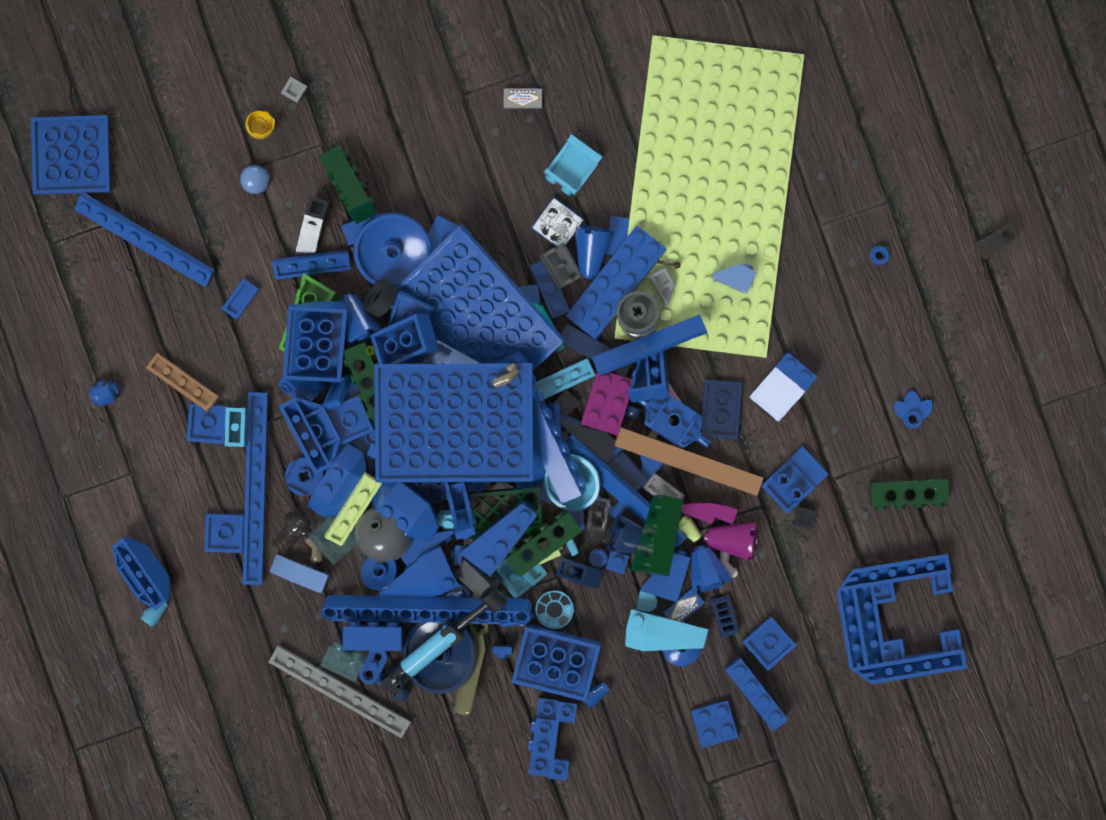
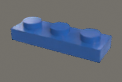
[530,261,570,319]

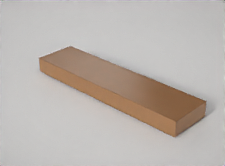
[146,353,220,412]

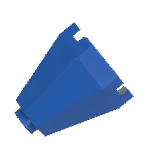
[692,545,731,594]

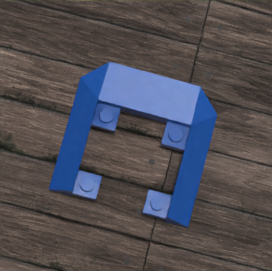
[836,554,967,684]

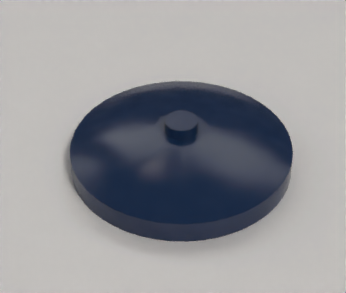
[403,622,477,694]

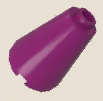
[704,523,758,561]

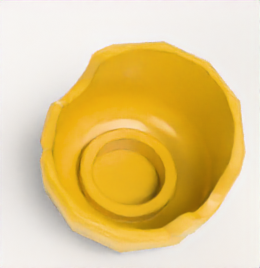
[245,111,275,139]

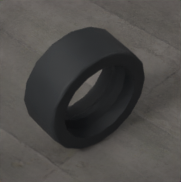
[363,279,398,317]

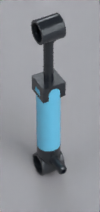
[379,585,507,694]

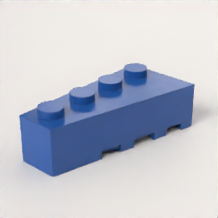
[459,500,537,576]

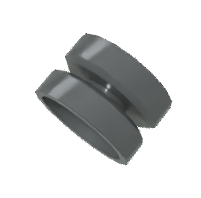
[617,291,660,339]

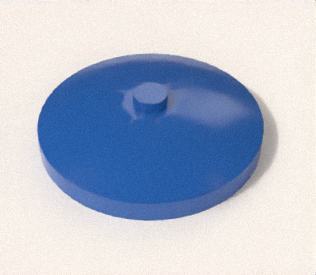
[354,213,431,287]

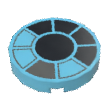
[535,590,574,629]

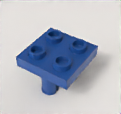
[761,460,815,514]

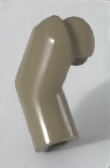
[493,363,519,388]
[305,535,324,564]

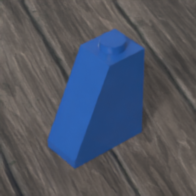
[639,549,690,602]

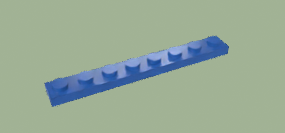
[75,192,215,287]

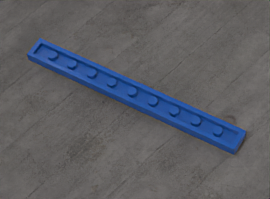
[243,392,268,585]

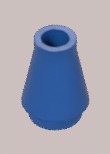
[583,682,610,708]

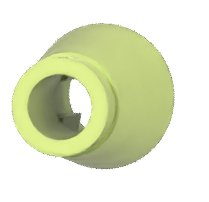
[678,514,702,542]

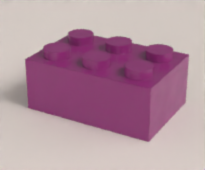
[581,372,632,436]

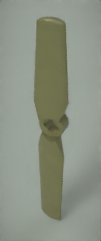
[454,572,498,715]

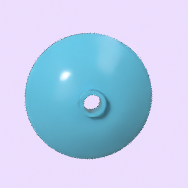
[544,454,600,511]

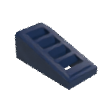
[710,595,740,638]

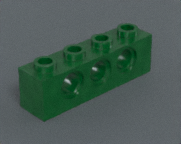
[343,342,375,422]
[869,479,950,510]
[506,512,582,577]

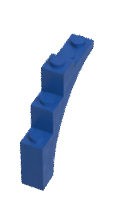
[444,482,476,540]

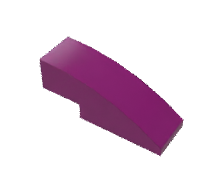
[681,503,738,524]

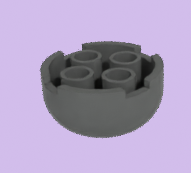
[354,505,413,563]

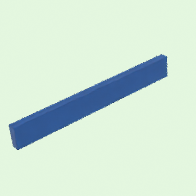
[565,434,687,550]

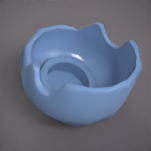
[240,165,270,194]

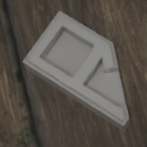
[648,267,675,307]

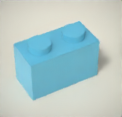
[225,408,248,447]

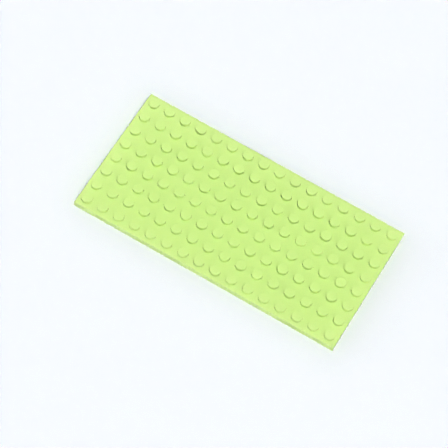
[614,35,804,358]

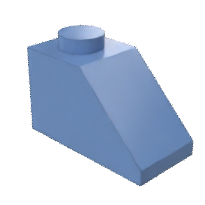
[711,263,756,294]

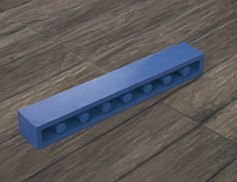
[496,351,587,503]

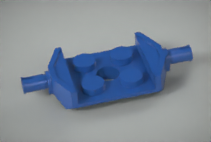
[638,395,711,449]

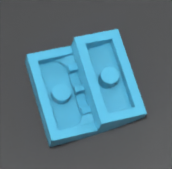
[494,544,547,598]

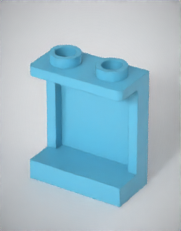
[544,134,602,196]

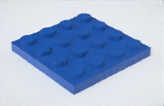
[31,115,111,195]

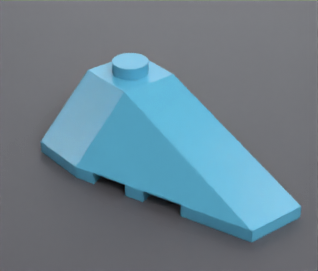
[625,609,709,651]

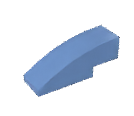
[270,554,330,593]

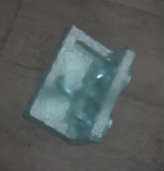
[320,643,365,682]

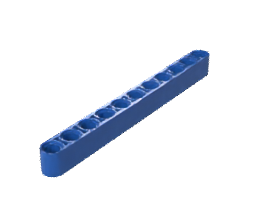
[321,595,532,625]

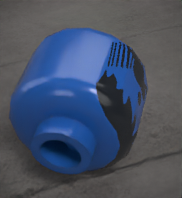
[89,379,119,406]

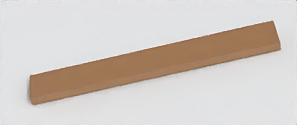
[614,427,763,496]

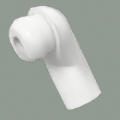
[719,551,738,578]

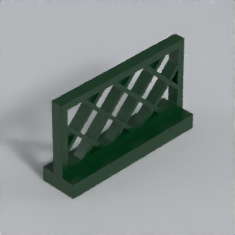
[467,486,543,540]

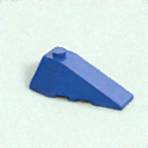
[378,545,459,597]

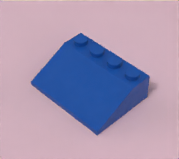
[282,301,347,382]
[511,623,601,702]

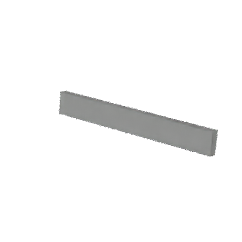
[269,645,411,738]

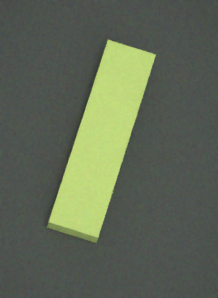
[324,472,382,546]

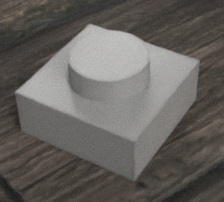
[281,77,308,104]

